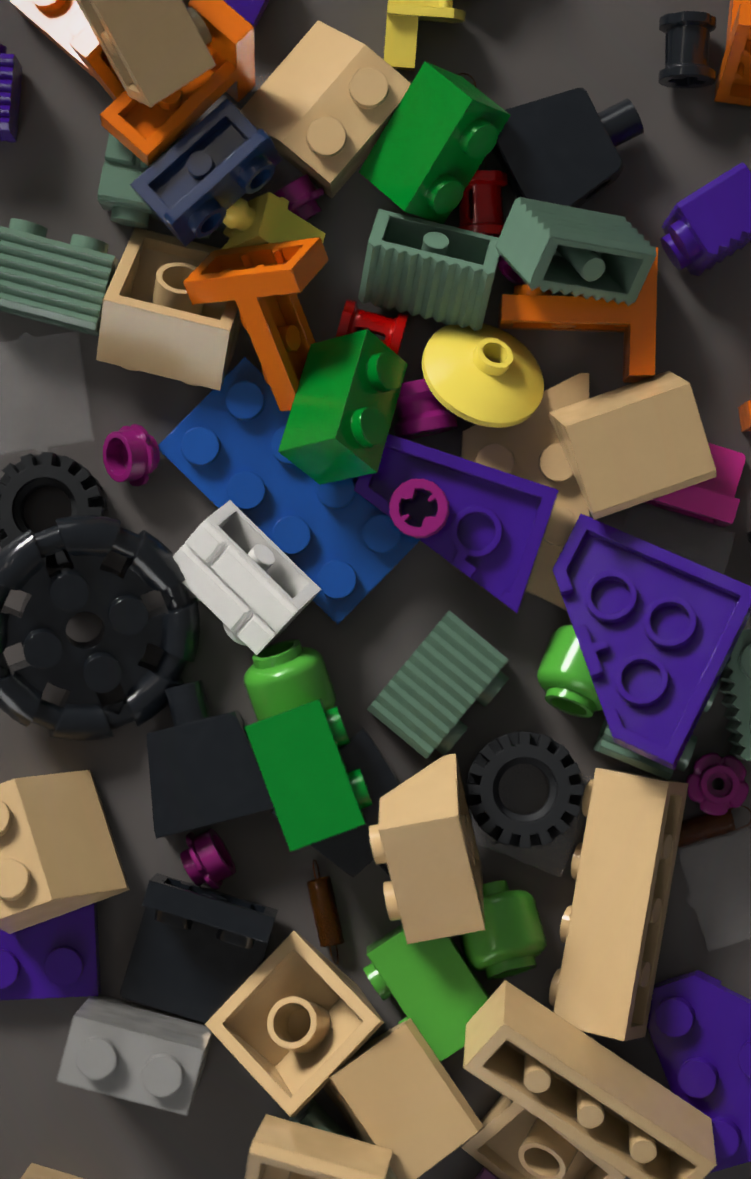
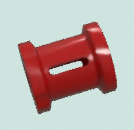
[457,170,508,238]
[336,299,409,356]

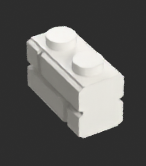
[173,500,322,655]

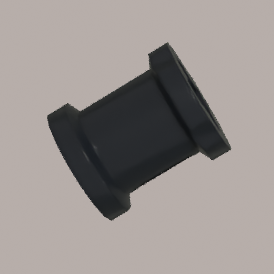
[658,11,716,89]

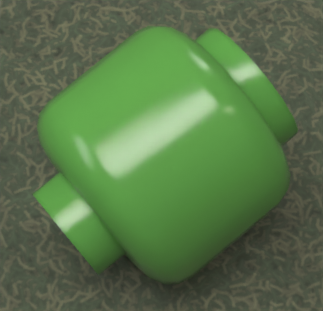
[537,625,603,718]
[243,639,336,722]
[459,880,547,980]

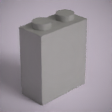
[56,994,213,1115]

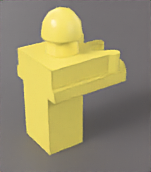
[384,0,466,71]
[221,192,326,250]

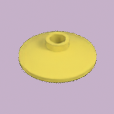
[422,323,544,428]

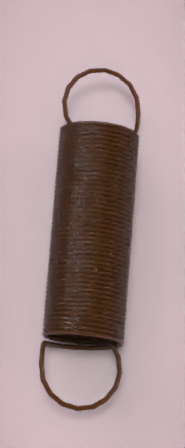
[678,805,751,848]
[307,859,345,964]

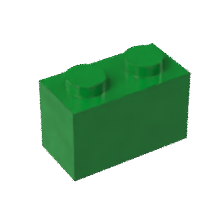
[359,61,511,224]
[278,329,408,485]
[244,698,373,852]

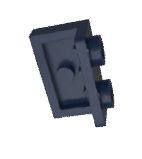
[130,98,282,247]

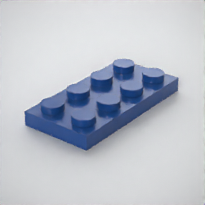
[158,357,420,625]

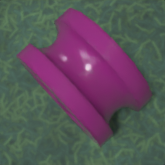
[389,478,450,538]

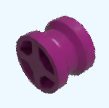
[393,379,458,440]

